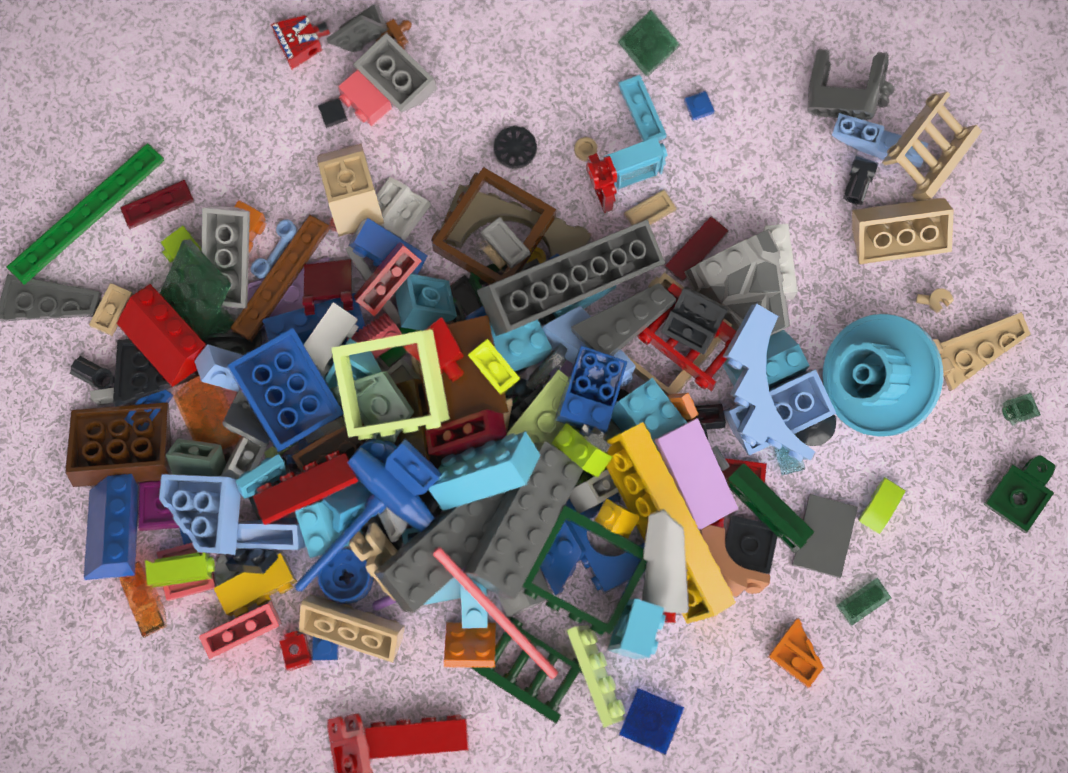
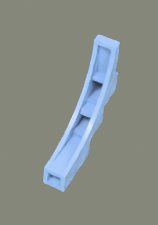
[723,304,815,462]

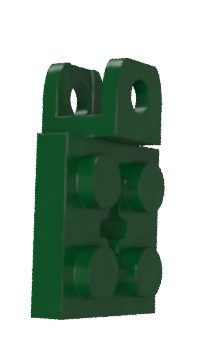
[984,455,1055,533]

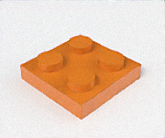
[444,622,496,667]

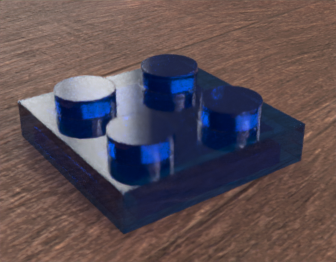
[619,688,685,755]

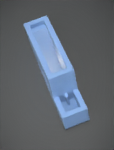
[236,517,306,550]

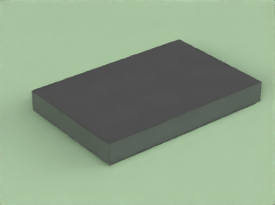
[792,494,858,579]

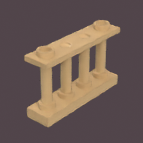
[882,91,982,201]

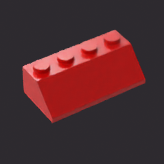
[117,284,206,387]
[253,450,358,525]

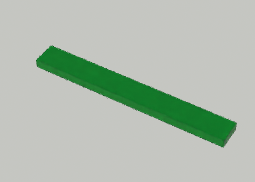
[6,143,164,285]

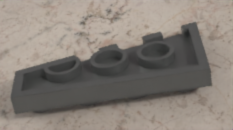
[0,274,102,321]
[571,283,676,356]

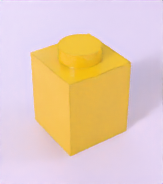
[594,499,640,539]

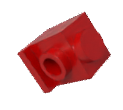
[279,631,313,671]

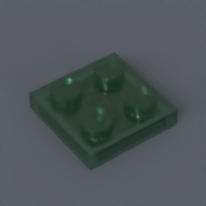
[618,10,681,76]

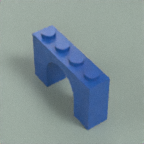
[565,492,646,594]

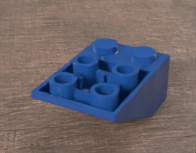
[555,346,628,436]

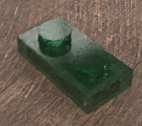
[836,577,892,626]

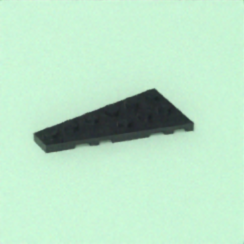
[113,330,262,407]

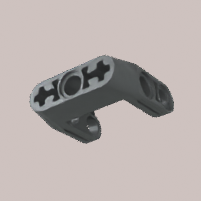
[807,49,889,120]

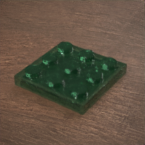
[159,240,232,341]

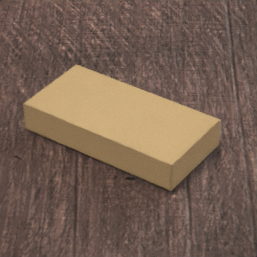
[624,190,676,226]

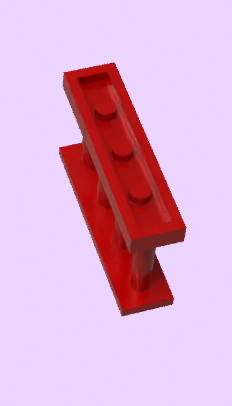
[637,283,737,392]

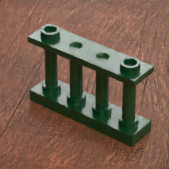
[471,616,584,724]

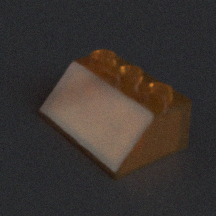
[173,376,242,451]

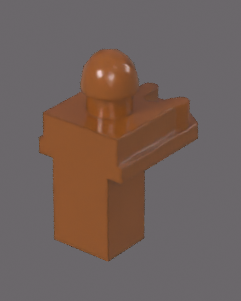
[375,18,412,49]

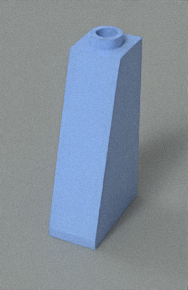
[543,306,636,387]

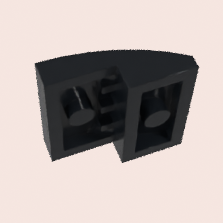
[661,286,729,355]

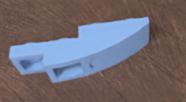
[832,113,929,168]

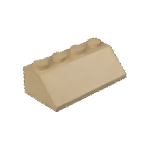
[852,198,954,265]
[299,594,405,663]

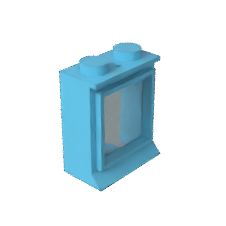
[604,137,667,190]

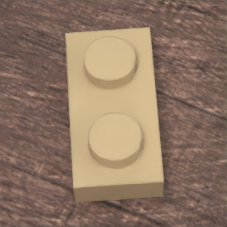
[89,283,134,337]

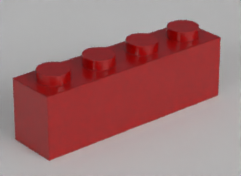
[364,715,469,759]

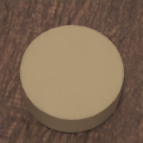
[574,137,598,161]

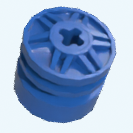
[318,549,374,604]

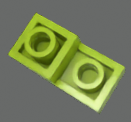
[858,477,905,534]

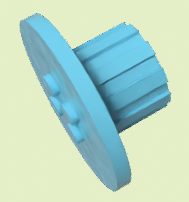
[823,314,943,436]

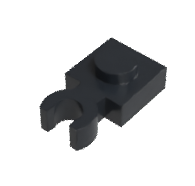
[510,385,544,422]

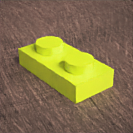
[468,339,520,395]

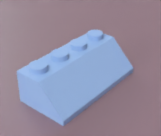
[724,369,836,455]

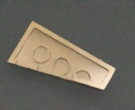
[940,312,1031,391]

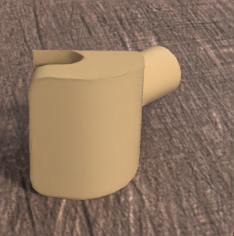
[916,288,954,314]

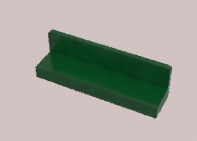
[726,464,814,553]

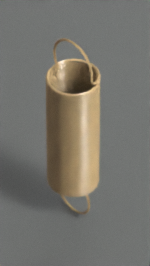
[480,241,510,273]

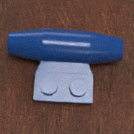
[347,439,442,532]

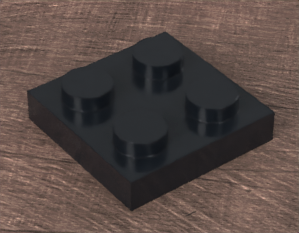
[725,515,777,575]

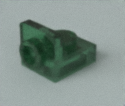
[1002,393,1041,426]

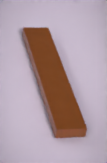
[231,215,330,342]

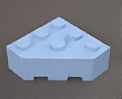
[159,474,241,555]

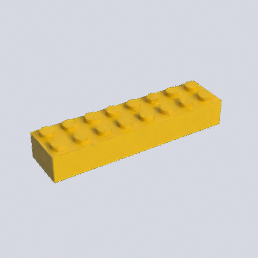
[599,422,736,624]

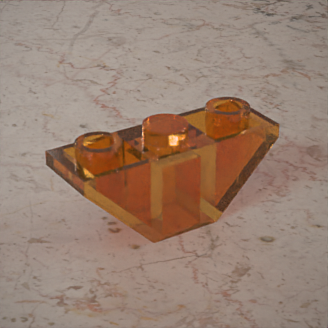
[118,561,167,638]

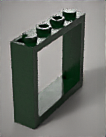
[522,505,647,636]

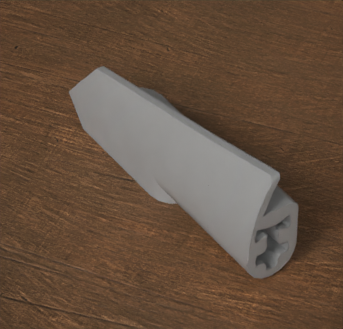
[641,509,689,613]

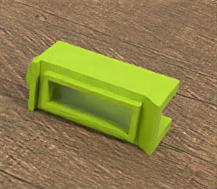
[145,552,215,588]

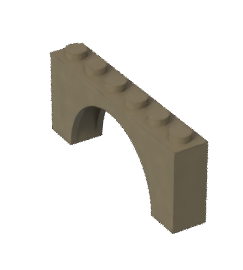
[440,184,591,257]

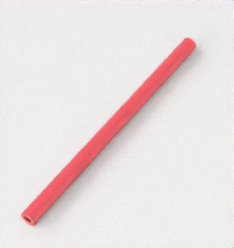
[432,547,558,679]

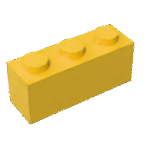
[213,553,297,618]

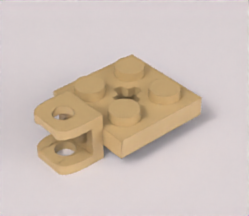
[349,523,397,601]

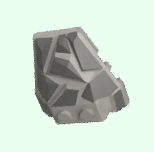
[685,229,790,336]

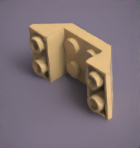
[317,143,384,236]

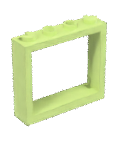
[331,329,449,440]

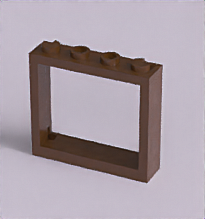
[431,167,557,284]

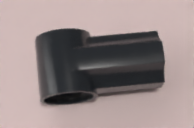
[843,156,878,205]
[70,356,115,390]

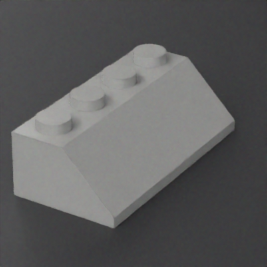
[201,206,250,308]

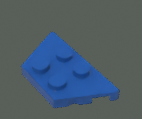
[540,520,586,595]

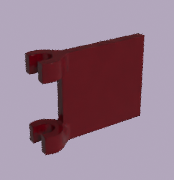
[302,259,354,315]

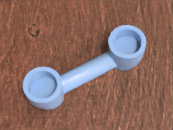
[251,219,297,278]

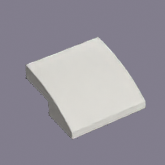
[376,177,431,241]

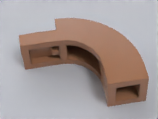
[699,525,770,597]

